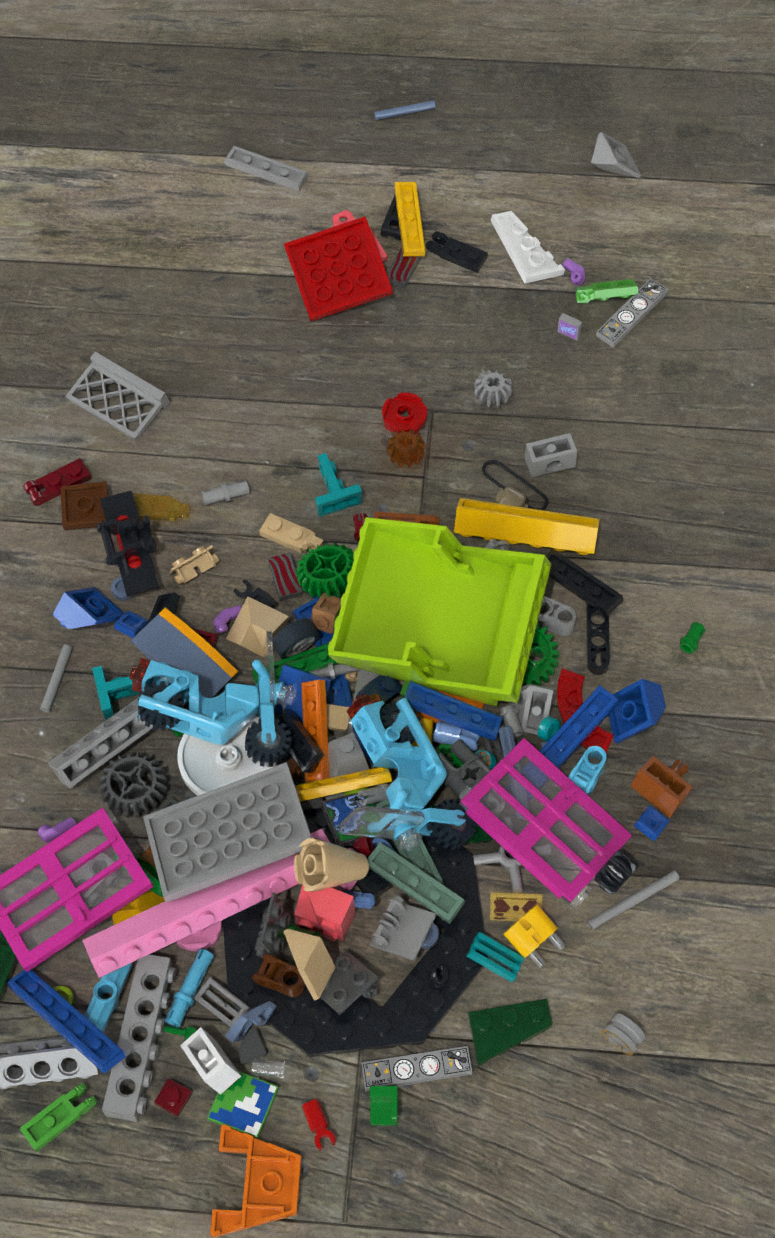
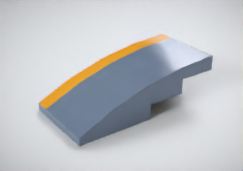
[131,608,238,698]

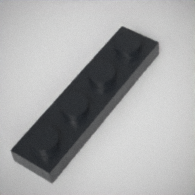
[545,549,623,616]

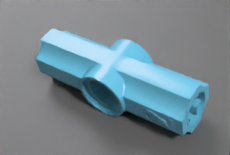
[85,963,133,1033]

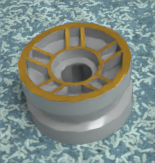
[602,1013,646,1055]

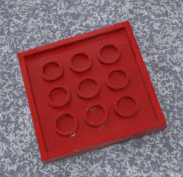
[284,216,393,322]

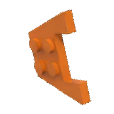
[210,1125,302,1238]

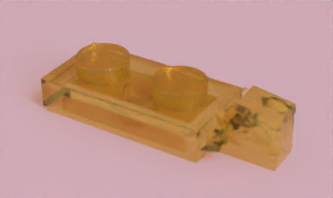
[133,493,191,521]

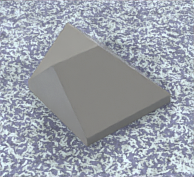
[591,132,641,178]

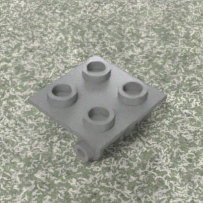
[369,896,437,961]

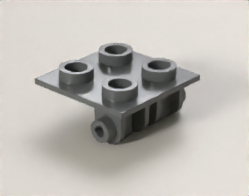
[255,892,290,958]
[320,950,379,1015]

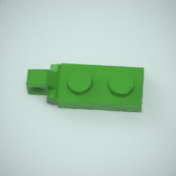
[575,279,638,303]

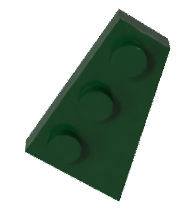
[468,999,552,1067]

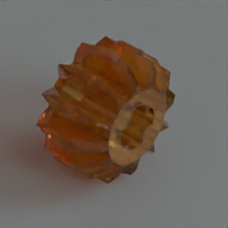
[386,428,425,467]

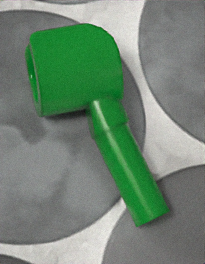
[164,1025,197,1042]

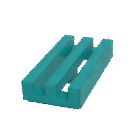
[467,932,524,983]

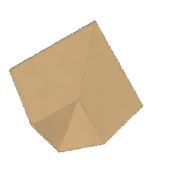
[226,596,290,660]

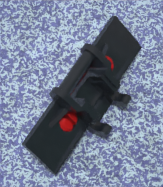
[97,491,159,597]

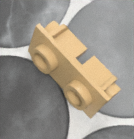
[169,545,219,585]

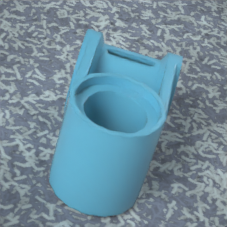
[568,746,607,796]

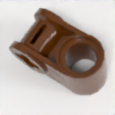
[252,954,305,997]

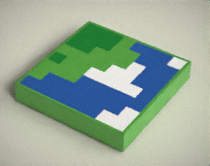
[207,1071,279,1139]

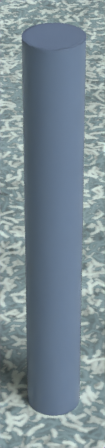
[374,100,436,120]

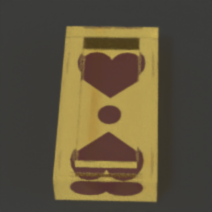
[490,893,542,921]

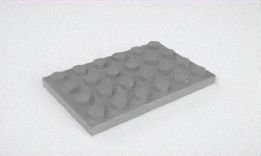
[143,762,312,903]

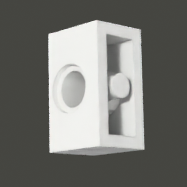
[180,1027,241,1095]

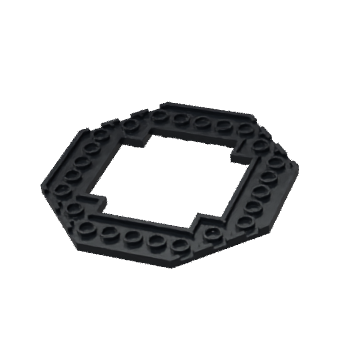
[223,802,487,1057]

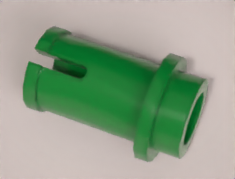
[680,622,706,654]

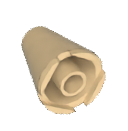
[294,838,369,892]

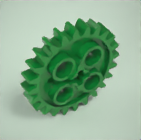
[522,621,559,687]

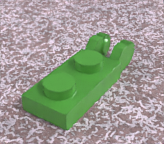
[20,1083,97,1152]

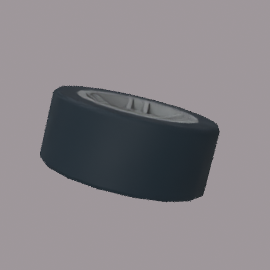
[271,618,320,659]

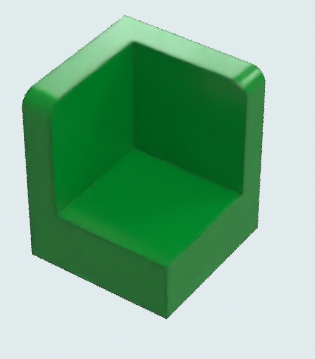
[370,1086,398,1126]

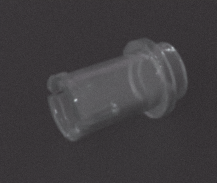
[251,1057,286,1079]

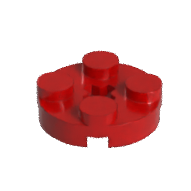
[382,392,427,436]

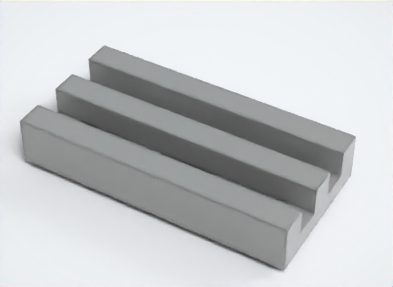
[194,977,252,1027]

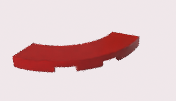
[557,668,614,754]

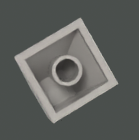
[324,732,374,802]

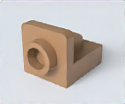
[311,593,341,634]

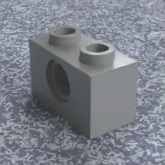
[525,433,577,477]

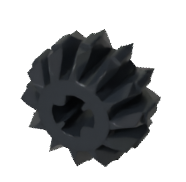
[594,850,638,895]

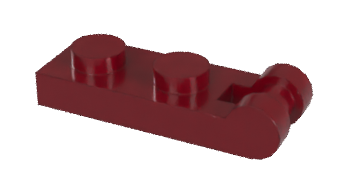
[23,458,92,506]

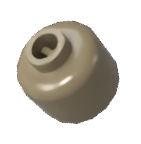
[493,486,529,508]

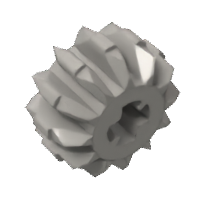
[474,369,512,407]

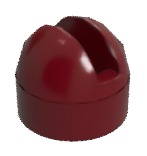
[353,835,374,856]

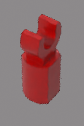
[302,1099,336,1151]

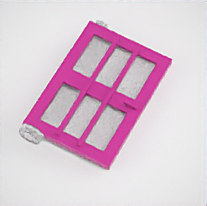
[459,738,632,910]
[0,807,154,972]

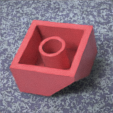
[294,884,356,942]

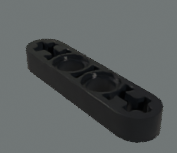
[586,602,610,675]

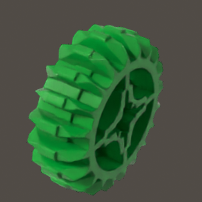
[296,542,354,598]

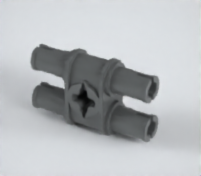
[438,739,511,811]

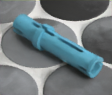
[164,949,214,1028]

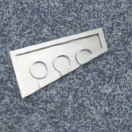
[491,211,565,284]

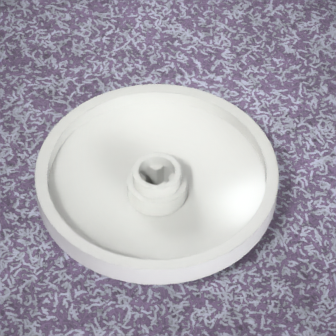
[177,716,277,796]

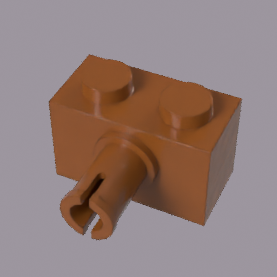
[630,755,694,818]

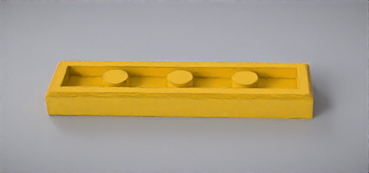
[394,182,425,256]
[295,767,392,802]

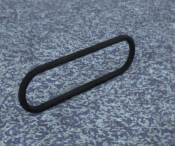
[482,460,549,510]

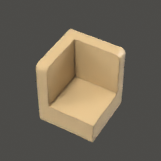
[326,704,351,736]

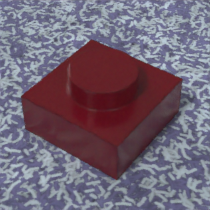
[154,1078,192,1118]

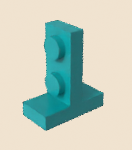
[315,453,363,517]
[92,666,142,721]

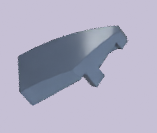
[225,1001,277,1042]

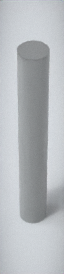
[40,644,72,713]

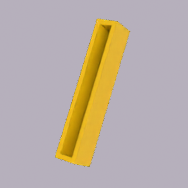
[454,498,600,555]

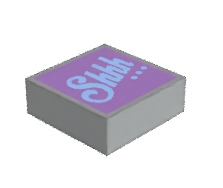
[558,313,582,340]

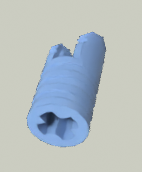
[433,720,481,751]

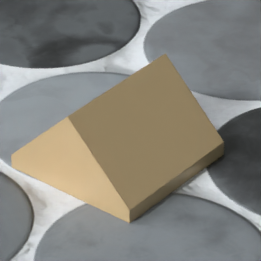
[283,929,336,1001]

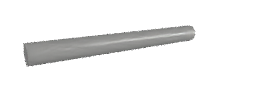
[587,870,680,930]

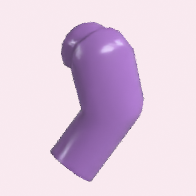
[563,258,585,285]
[213,605,241,633]
[38,817,76,843]

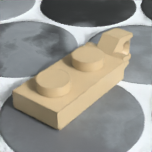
[259,513,324,553]

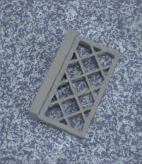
[65,352,170,441]

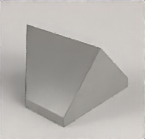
[508,684,554,735]

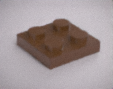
[60,481,108,530]

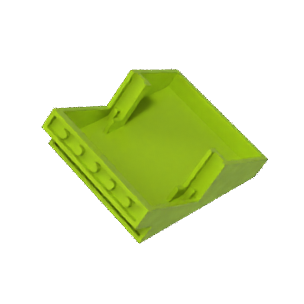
[328,517,551,707]

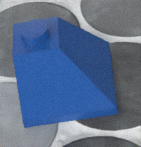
[53,587,125,629]
[608,678,666,744]

